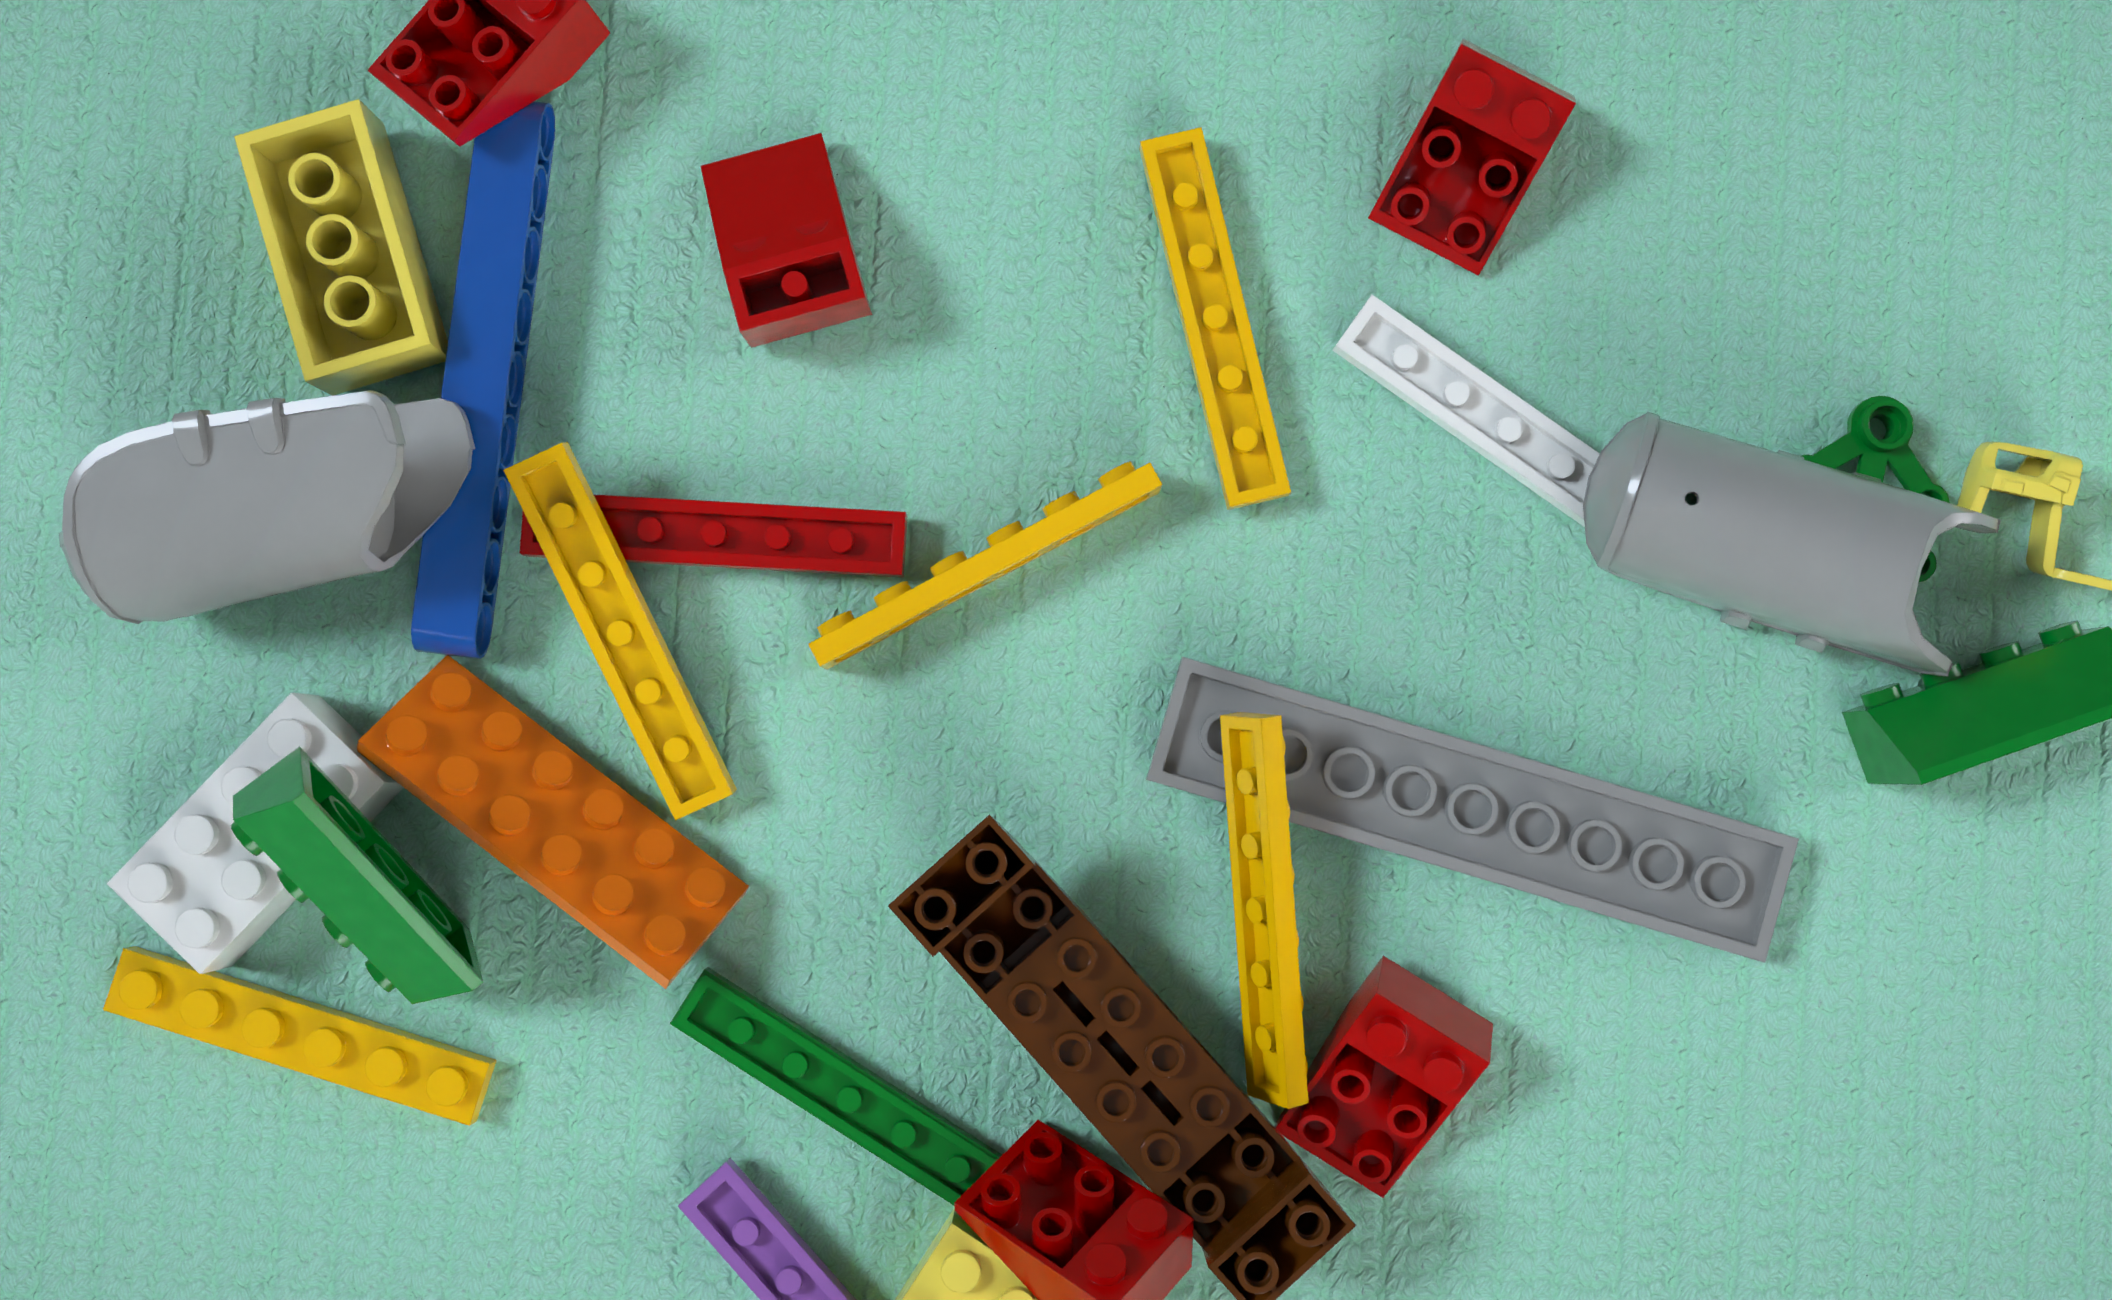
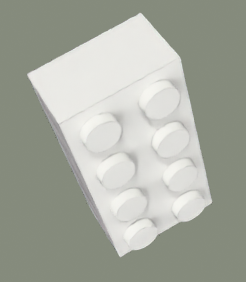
[107,693,404,974]

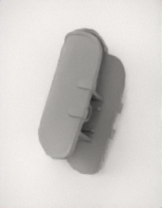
[59,390,475,624]
[1583,412,2000,676]

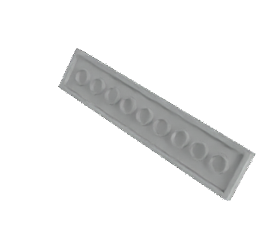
[1146,657,1799,963]

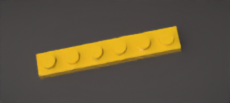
[1139,127,1291,510]
[503,442,737,821]
[808,461,1162,670]
[1220,712,1309,1109]
[103,946,497,1126]

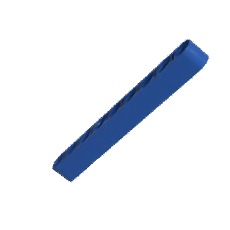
[411,101,555,659]

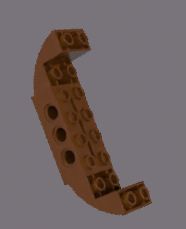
[888,814,1356,1300]

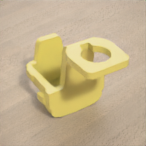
[1957,441,2112,591]

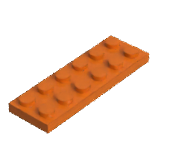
[357,655,749,989]

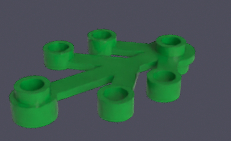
[1801,396,1949,582]

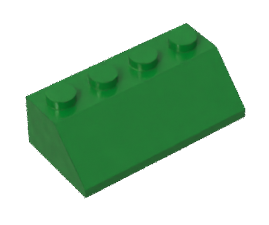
[1842,620,2112,785]
[231,746,483,1004]

